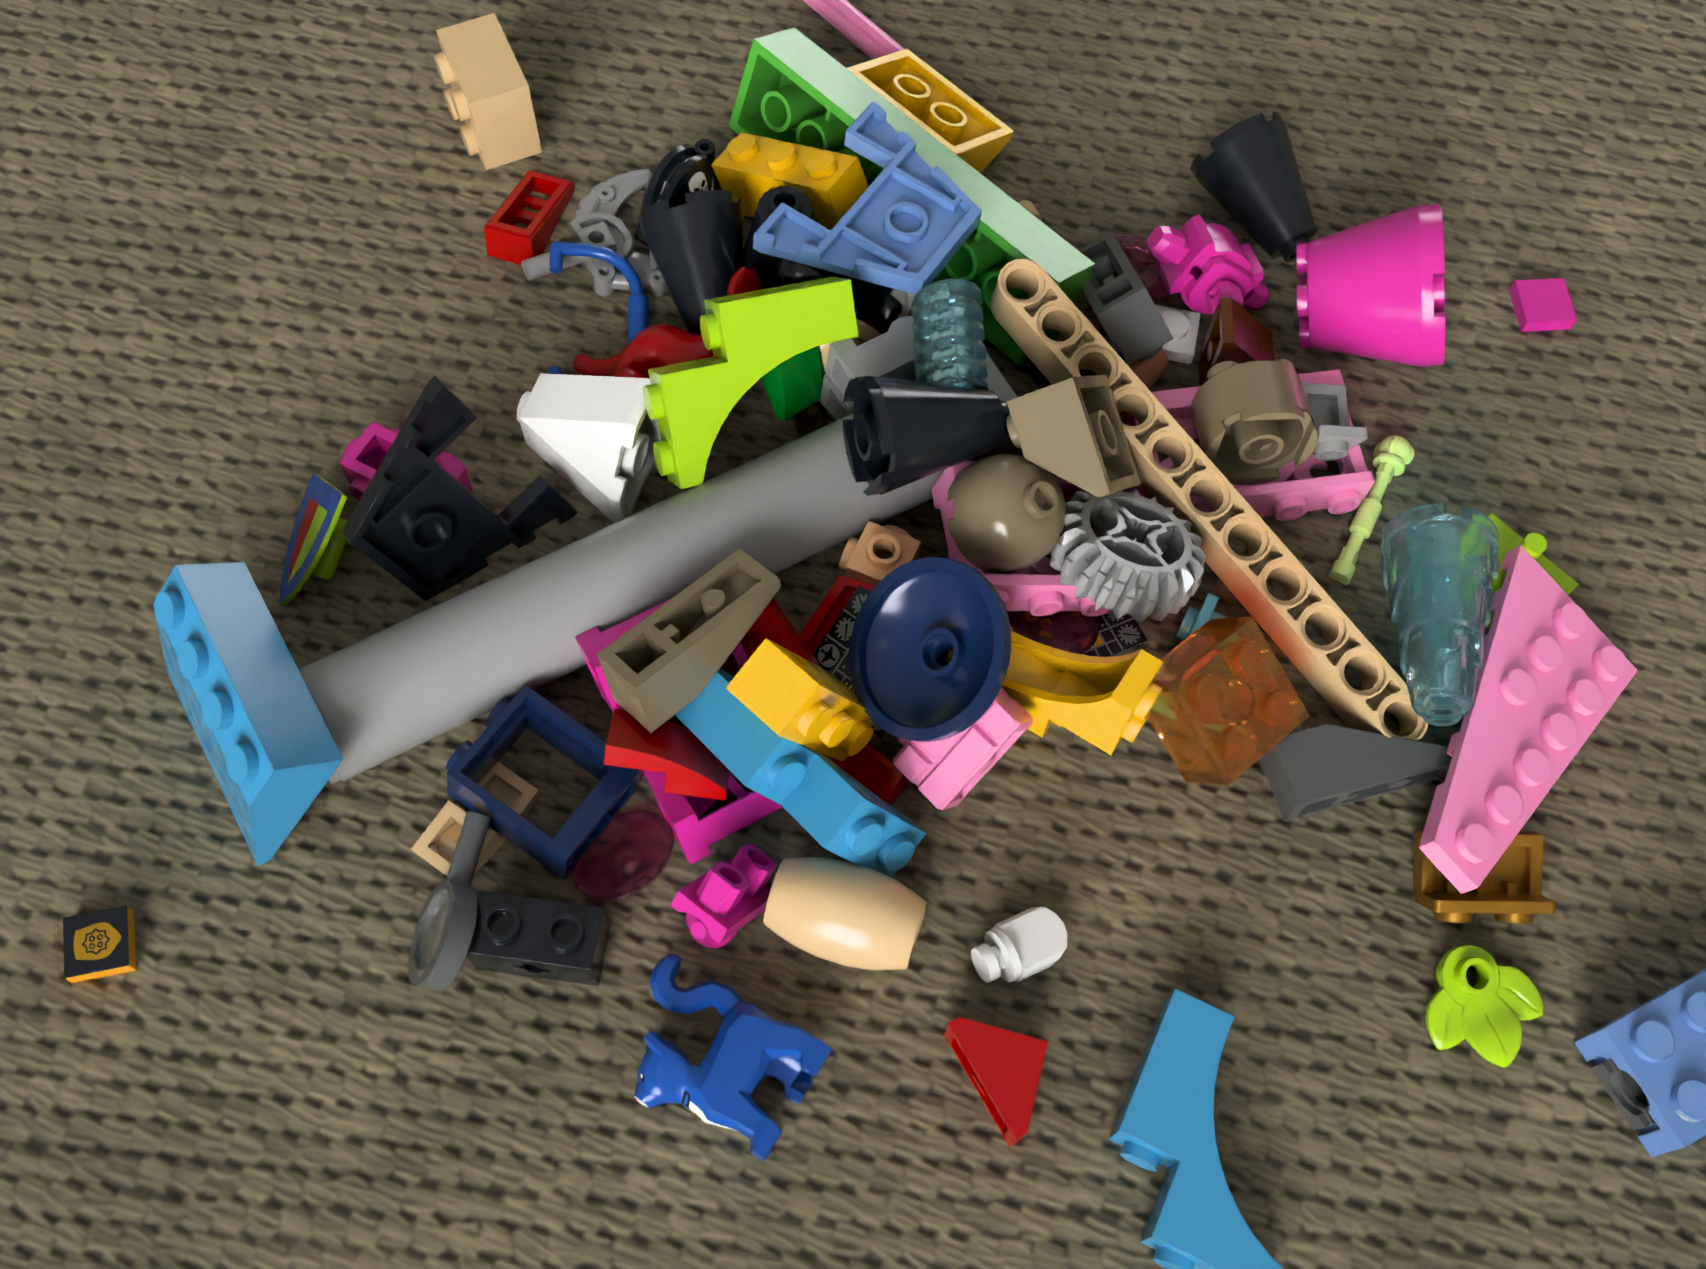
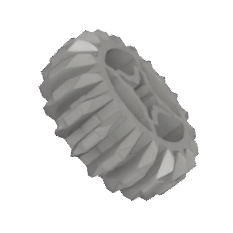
[1050,488,1207,623]

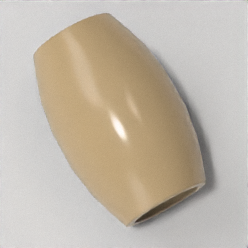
[763,857,927,970]

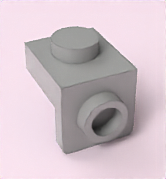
[1298,382,1368,461]

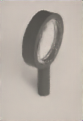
[408,811,491,991]

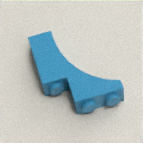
[675,668,926,878]
[1109,989,1284,1269]

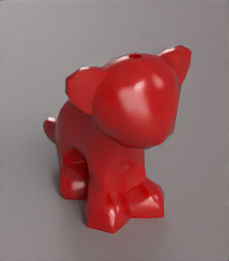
[573,267,761,378]

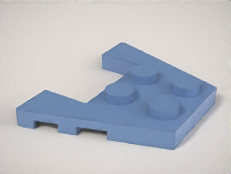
[753,101,982,296]

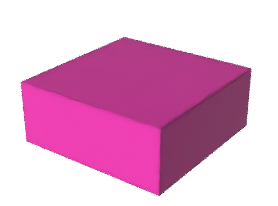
[1509,278,1577,332]

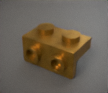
[1413,829,1556,924]

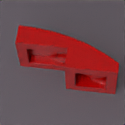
[604,708,730,801]

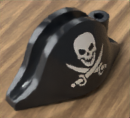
[635,139,723,246]

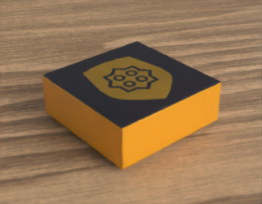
[63,905,136,983]

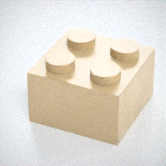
[434,13,542,170]

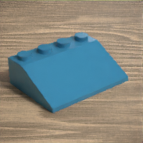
[153,562,344,866]

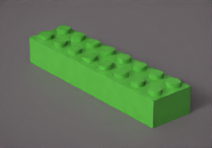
[728,27,1095,365]

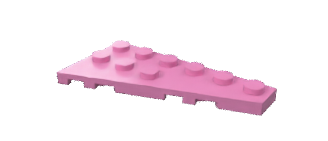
[1419,545,1638,894]

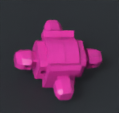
[1147,214,1271,316]

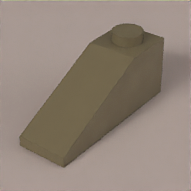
[597,548,781,733]

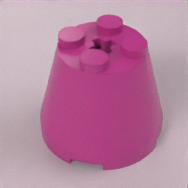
[1296,204,1446,367]

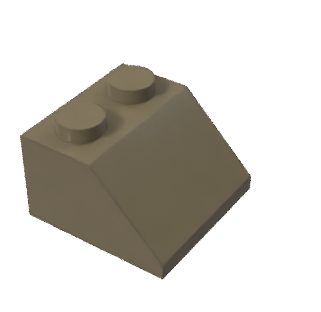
[1006,374,1141,498]

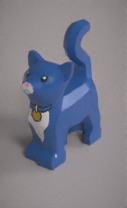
[634,953,833,1162]

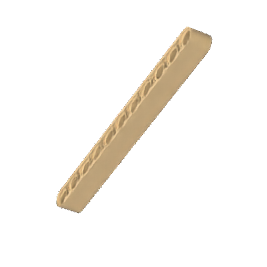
[990,259,1429,740]

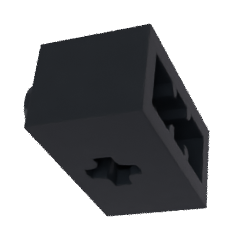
[466,890,611,986]

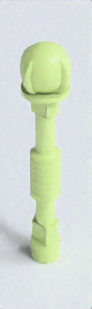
[1328,435,1415,585]

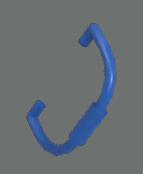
[548,242,649,374]

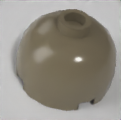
[947,453,1067,574]

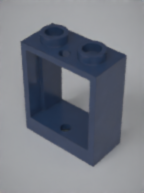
[446,685,642,880]

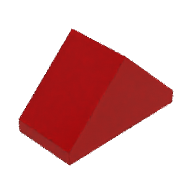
[944,1017,1048,1147]

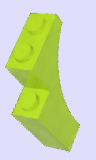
[643,277,859,489]

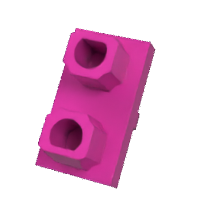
[670,844,777,948]

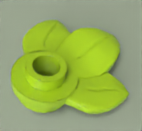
[1426,945,1543,1068]

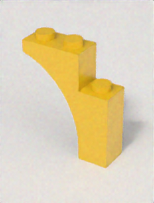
[947,631,1163,755]

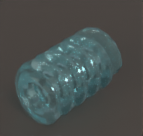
[911,278,989,390]

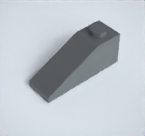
[1079,231,1174,365]
[1258,724,1452,821]

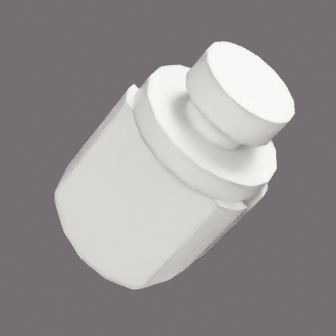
[971,907,1068,983]

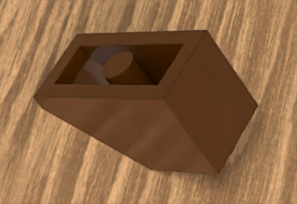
[1198,297,1281,386]

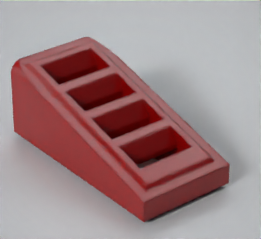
[484,170,575,266]

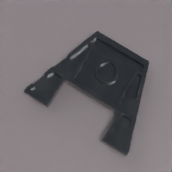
[342,376,578,601]

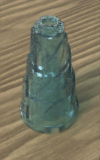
[1380,503,1500,727]

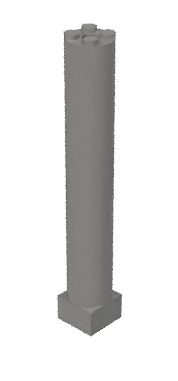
[298,336,1024,784]

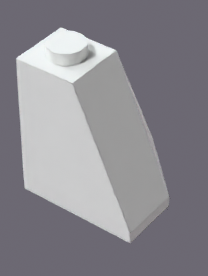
[516,373,661,523]

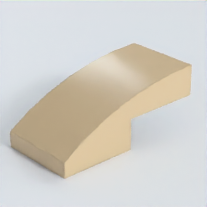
[410,762,543,876]

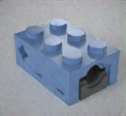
[1574,968,1706,1157]

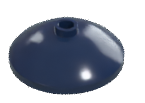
[849,557,1011,742]

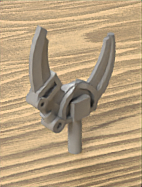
[521,169,745,297]

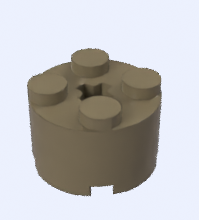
[1191,359,1318,485]

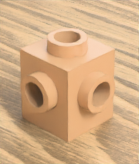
[839,520,921,585]

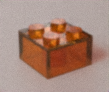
[1148,616,1309,786]

